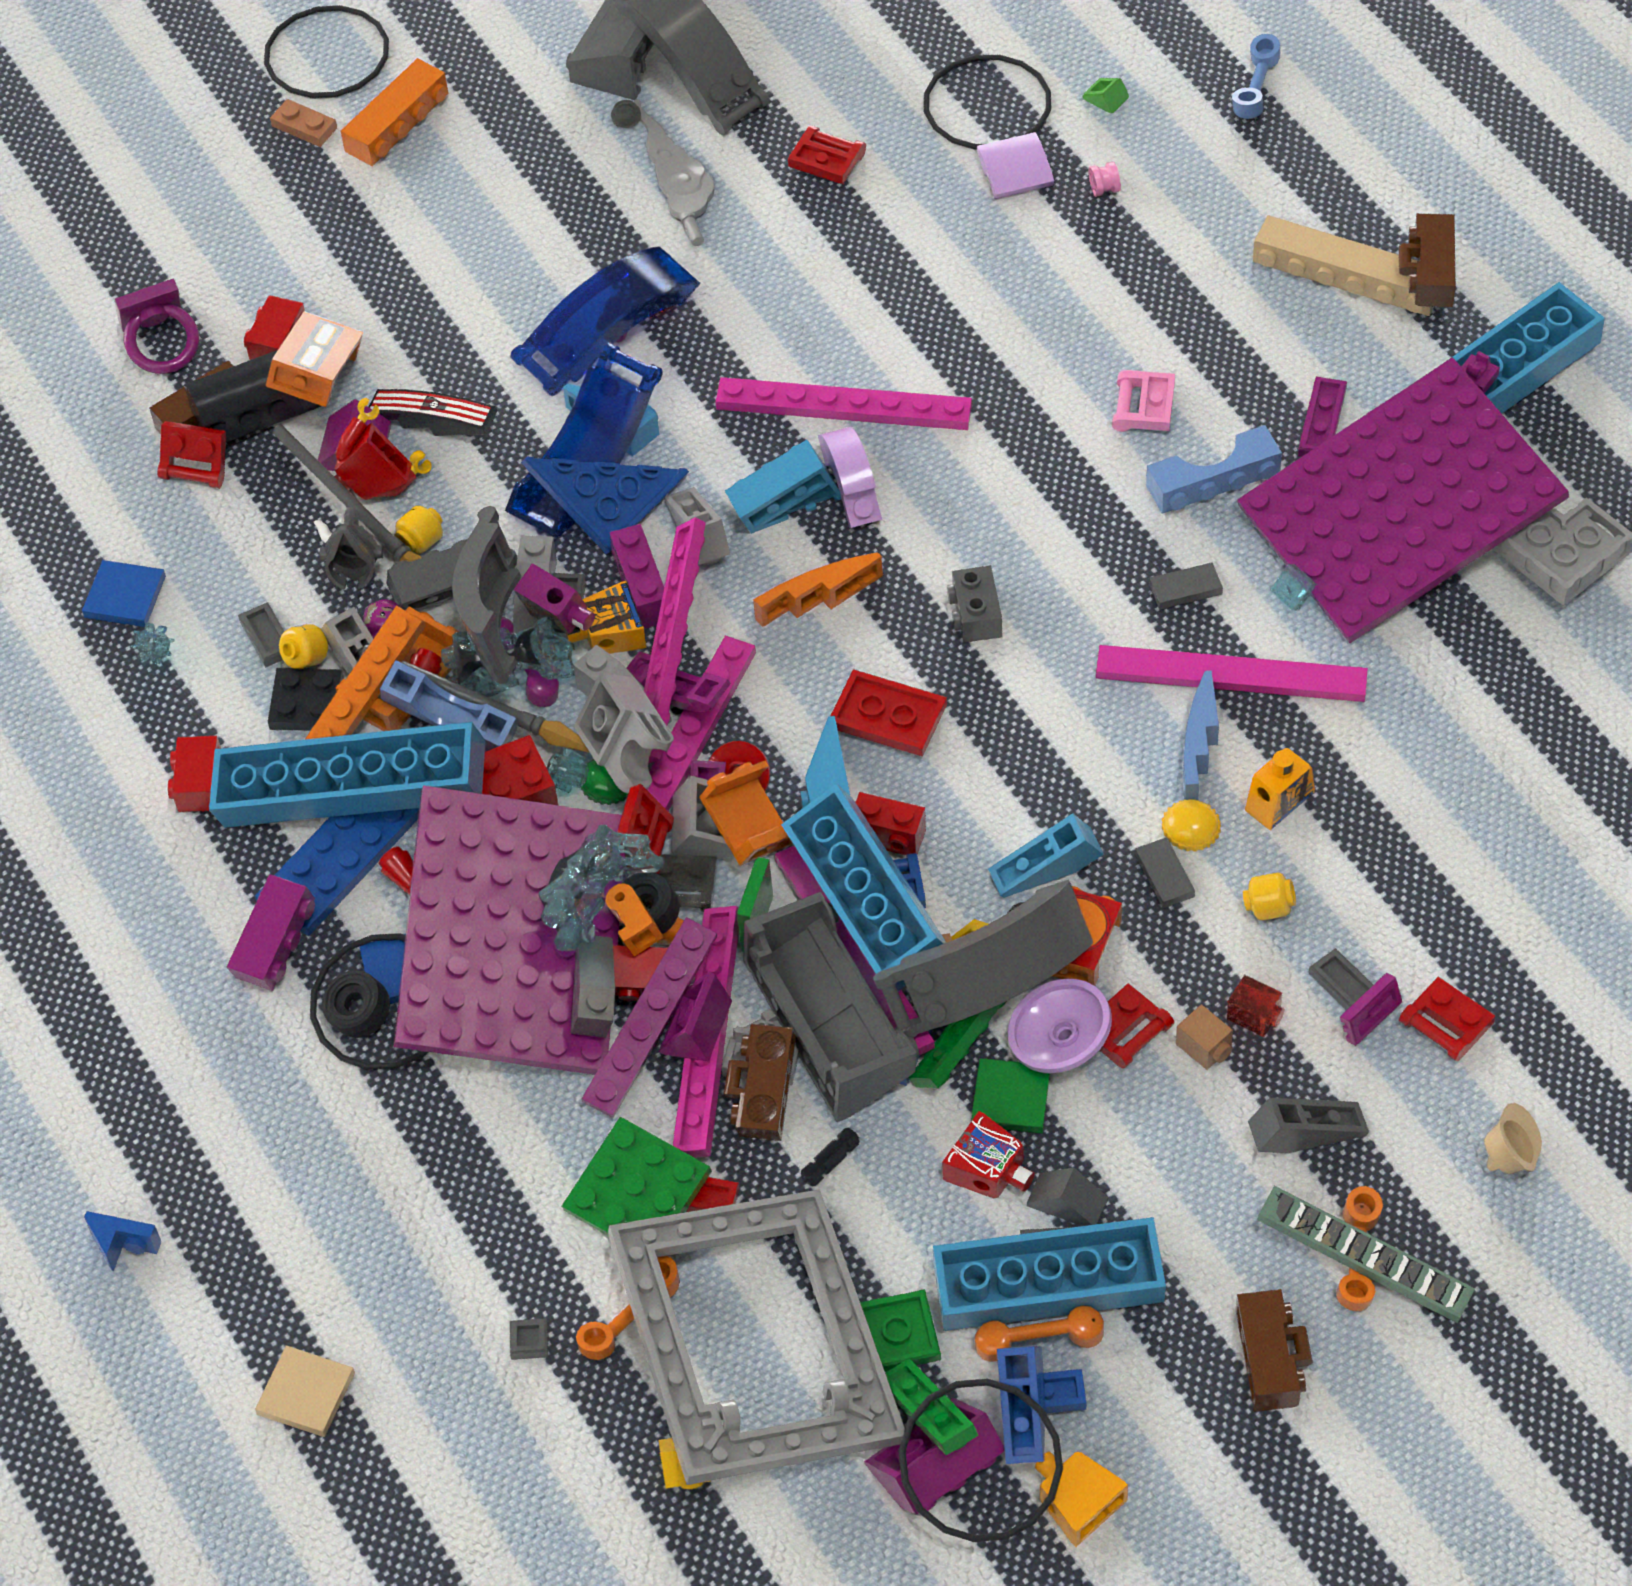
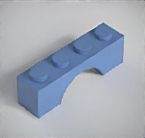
[1146,425,1282,514]
[380,660,517,751]

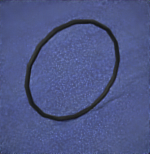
[264,5,389,98]
[924,54,1051,150]
[310,933,429,1070]
[898,1378,1063,1542]

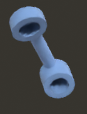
[1232,34,1281,119]

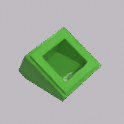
[1082,78,1129,113]

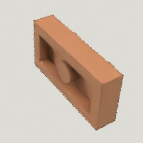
[270,99,337,147]

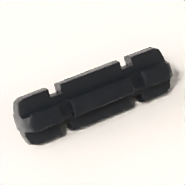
[801,1127,860,1187]

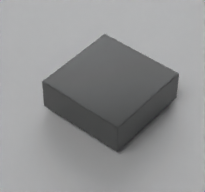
[510,1318,548,1360]

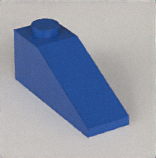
[997,1346,1045,1464]

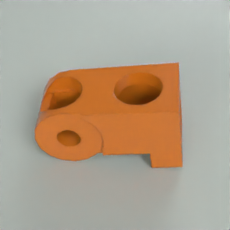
[605,883,664,956]

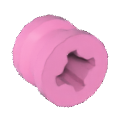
[1088,161,1121,197]

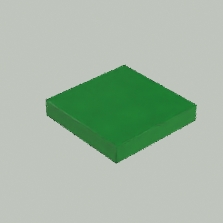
[737,857,773,952]
[971,1058,1051,1134]
[860,1289,941,1372]

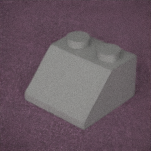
[672,776,734,861]

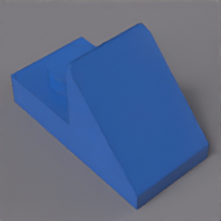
[84,1211,161,1271]

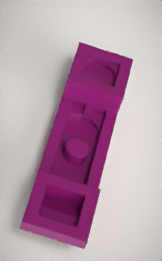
[626,651,731,712]

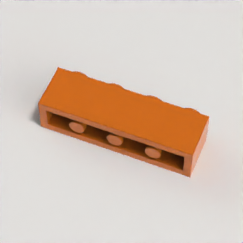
[341,58,449,166]

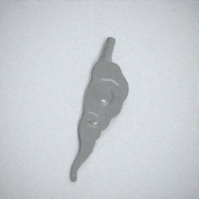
[633,99,714,246]

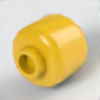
[394,505,443,554]
[279,624,328,669]
[1243,872,1296,920]

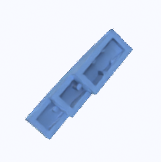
[1183,670,1219,800]

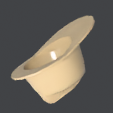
[1484,1103,1542,1174]

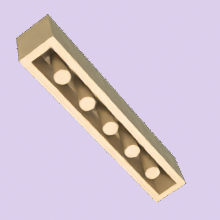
[1253,215,1434,316]

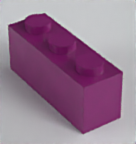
[609,524,664,629]
[227,874,315,991]

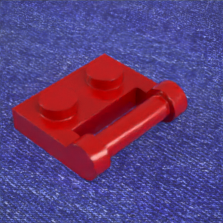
[788,125,867,184]
[157,421,226,489]
[615,783,674,874]
[1399,976,1495,1061]
[1099,983,1175,1069]

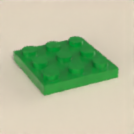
[561,1117,712,1236]

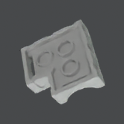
[1493,497,1632,606]

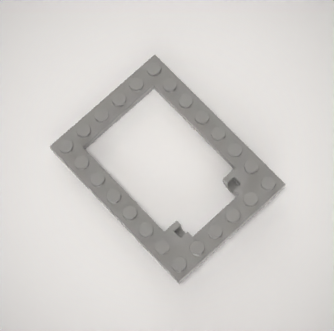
[608,1189,905,1485]

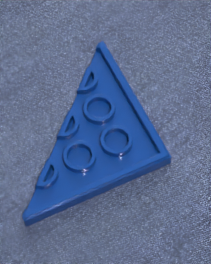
[521,456,689,554]

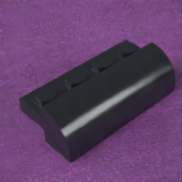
[184,350,322,442]

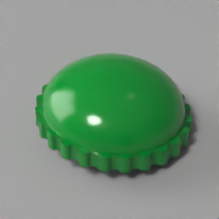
[580,759,628,805]

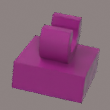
[1461,351,1500,394]

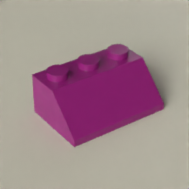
[864,1398,1005,1515]

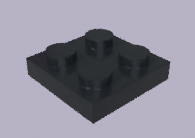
[268,668,344,731]

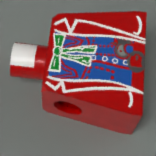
[942,1111,1035,1199]

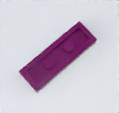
[1298,376,1347,457]

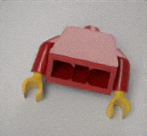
[334,398,432,500]

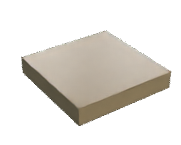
[255,1346,355,1437]

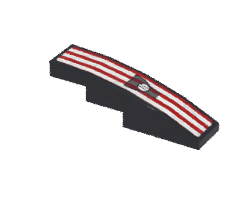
[369,389,498,436]

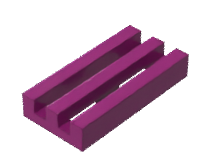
[1340,973,1403,1046]

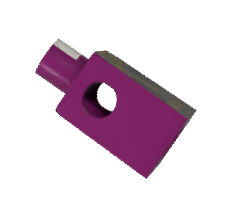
[514,563,595,634]

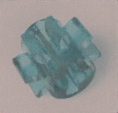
[131,622,175,664]
[546,748,589,793]

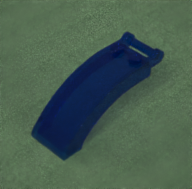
[510,246,701,396]
[505,342,663,538]

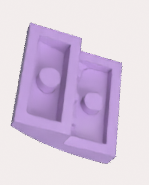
[977,132,1054,199]

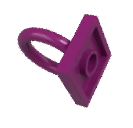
[115,278,199,374]

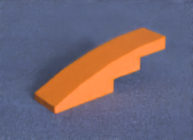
[753,552,883,627]

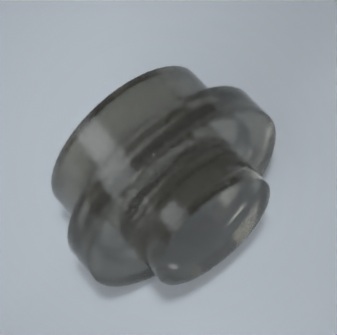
[611,100,641,128]

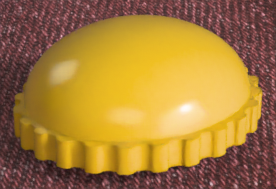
[1162,799,1221,852]

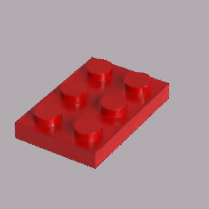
[830,669,947,757]

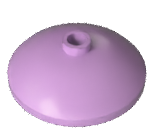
[1008,979,1112,1073]

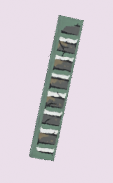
[1257,1185,1475,1323]

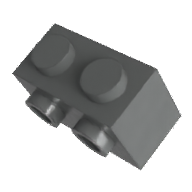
[947,565,1002,643]

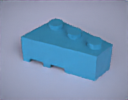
[725,440,842,534]

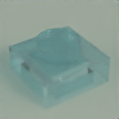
[1270,564,1317,611]

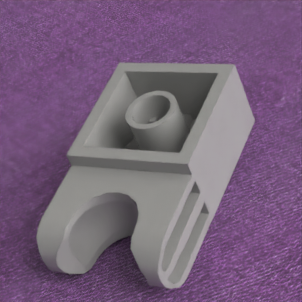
[573,672,674,793]

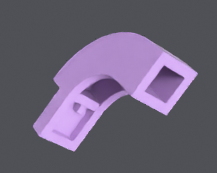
[818,427,882,528]

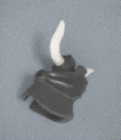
[314,507,400,589]

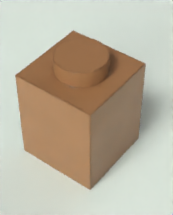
[1176,1004,1233,1070]

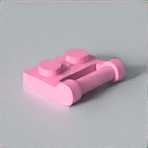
[1112,370,1175,432]

